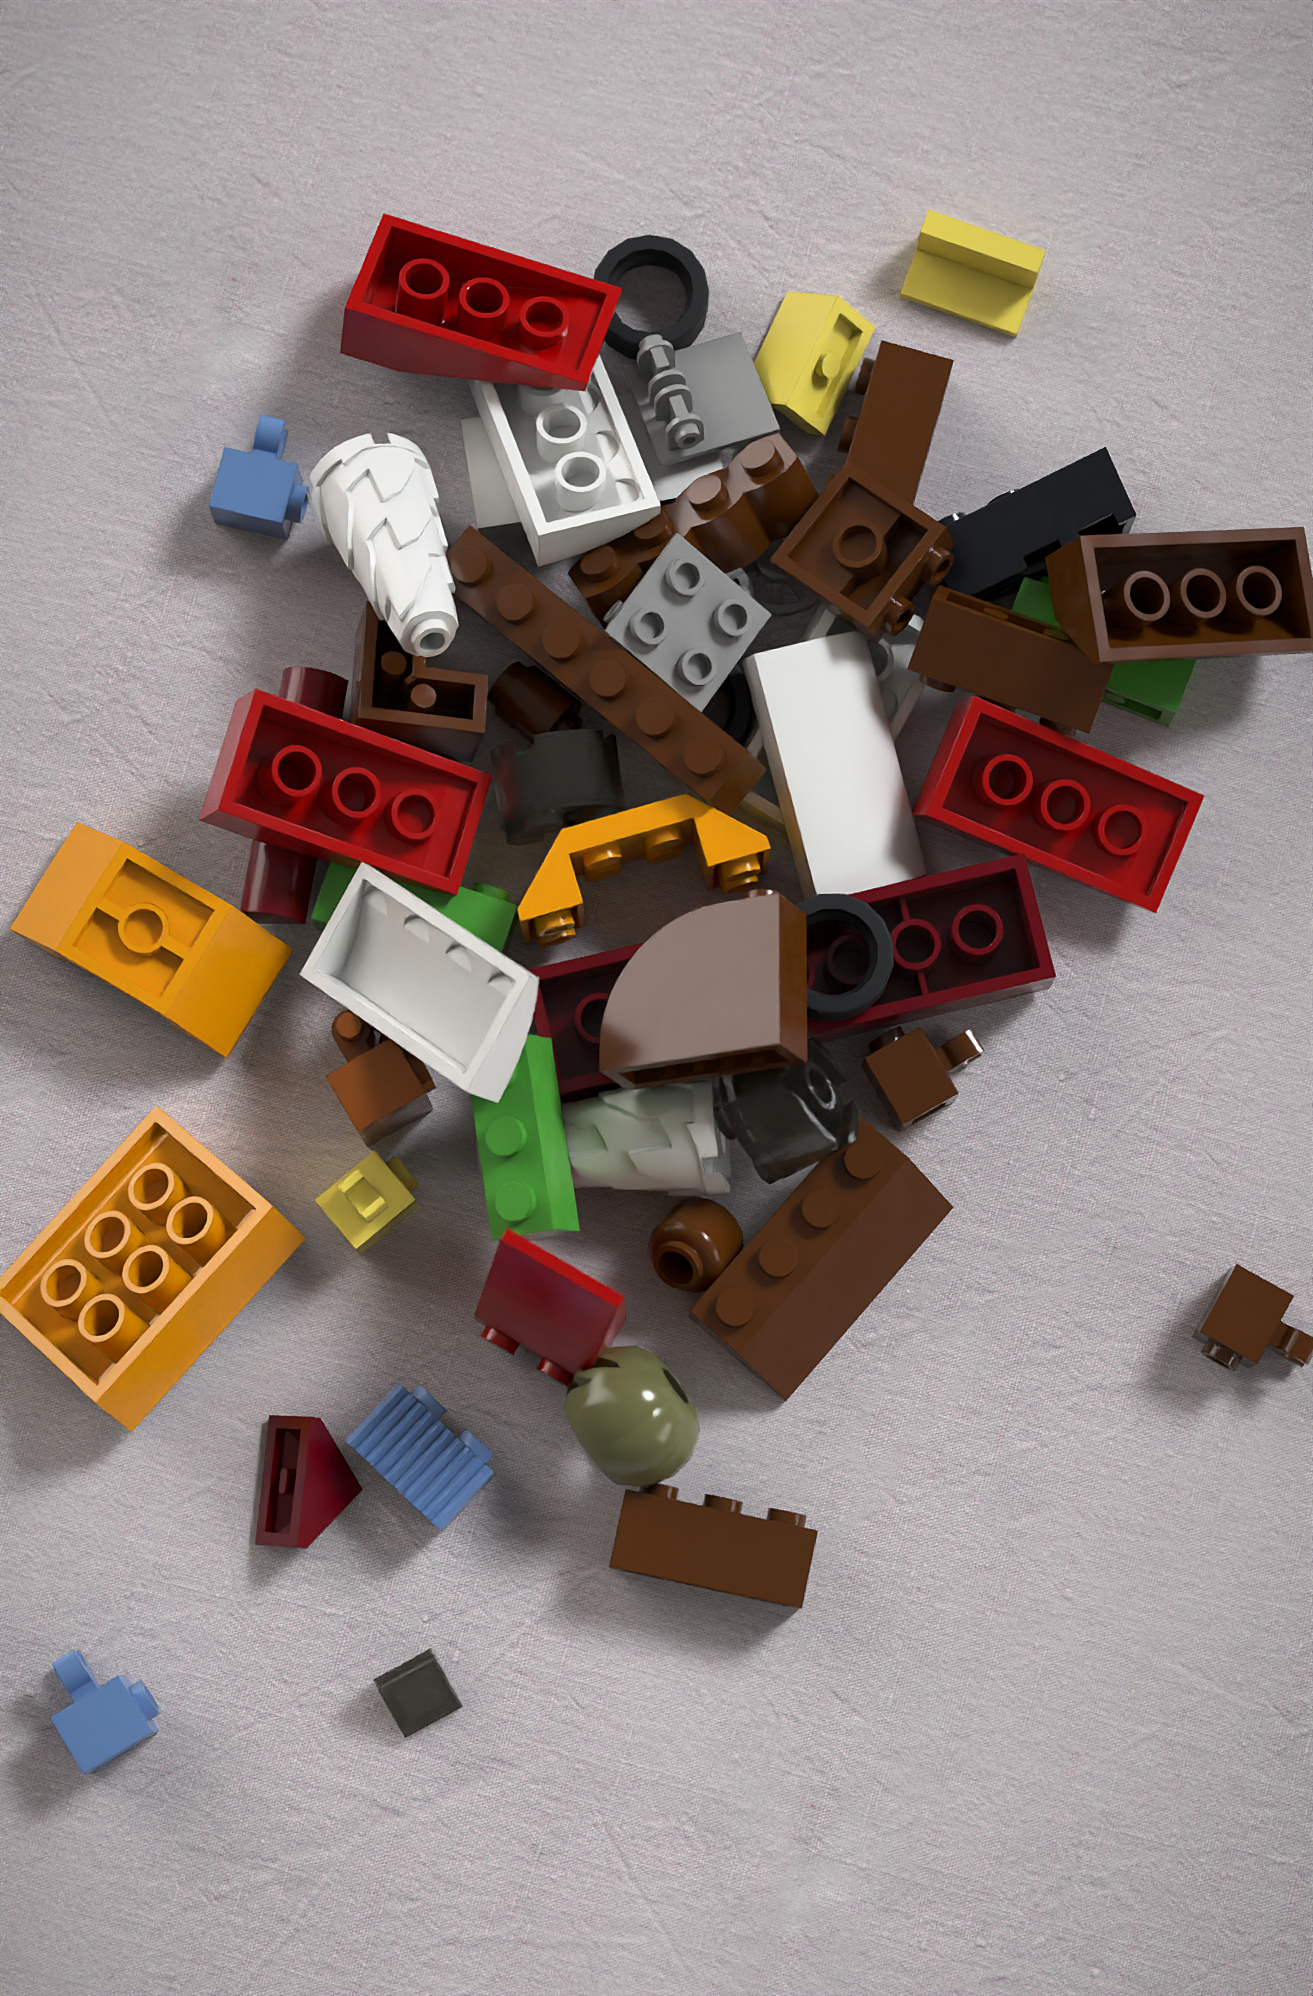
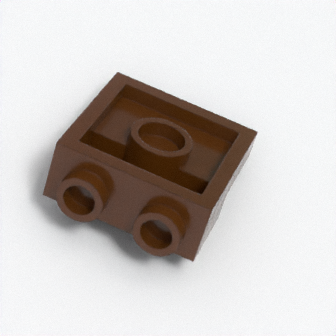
[769,461,954,644]

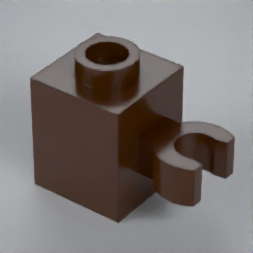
[861,1026,984,1133]
[1192,1264,1313,1371]

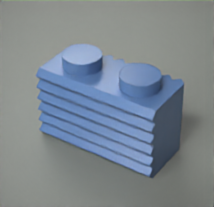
[345,1383,496,1532]

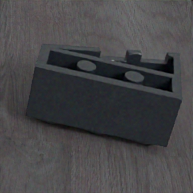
[936,447,1137,603]

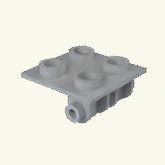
[622,332,780,467]
[603,533,772,712]

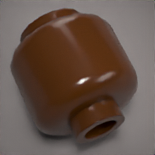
[648,1197,744,1293]

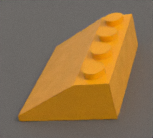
[0,1105,306,1432]

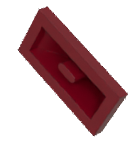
[255,1415,363,1549]

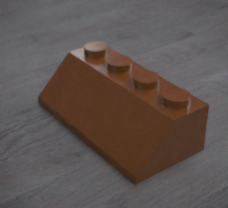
[1045,527,1313,665]
[689,1115,954,1402]

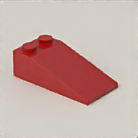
[340,213,622,391]
[199,688,493,897]
[912,696,1205,913]
[474,1228,626,1388]

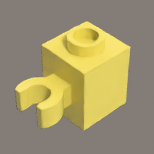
[315,1150,419,1256]

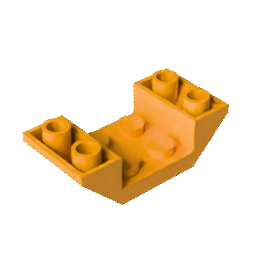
[517,793,771,948]
[10,822,294,1059]

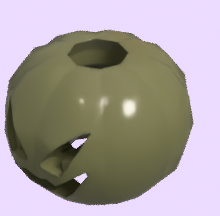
[563,1345,700,1487]

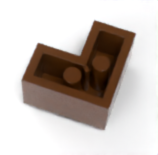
[349,601,489,763]

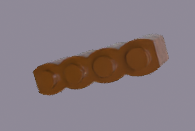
[568,433,819,645]

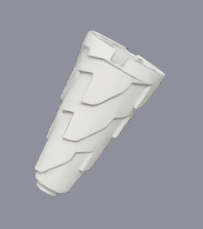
[307,433,459,657]
[477,1077,732,1196]

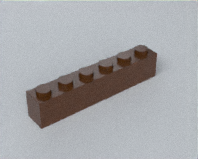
[445,525,767,816]

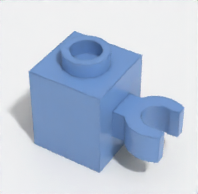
[209,415,310,540]
[50,1649,161,1775]

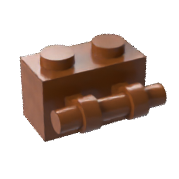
[326,1010,436,1148]

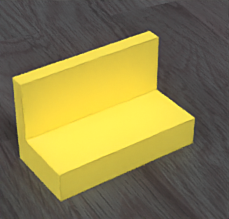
[900,209,1046,338]
[754,291,875,436]

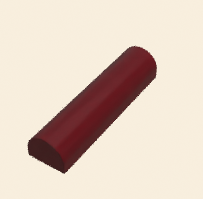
[240,667,348,924]

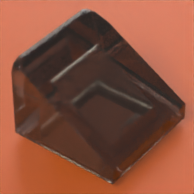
[373,1648,463,1738]

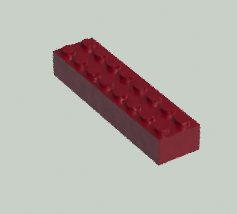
[527,853,1056,1103]

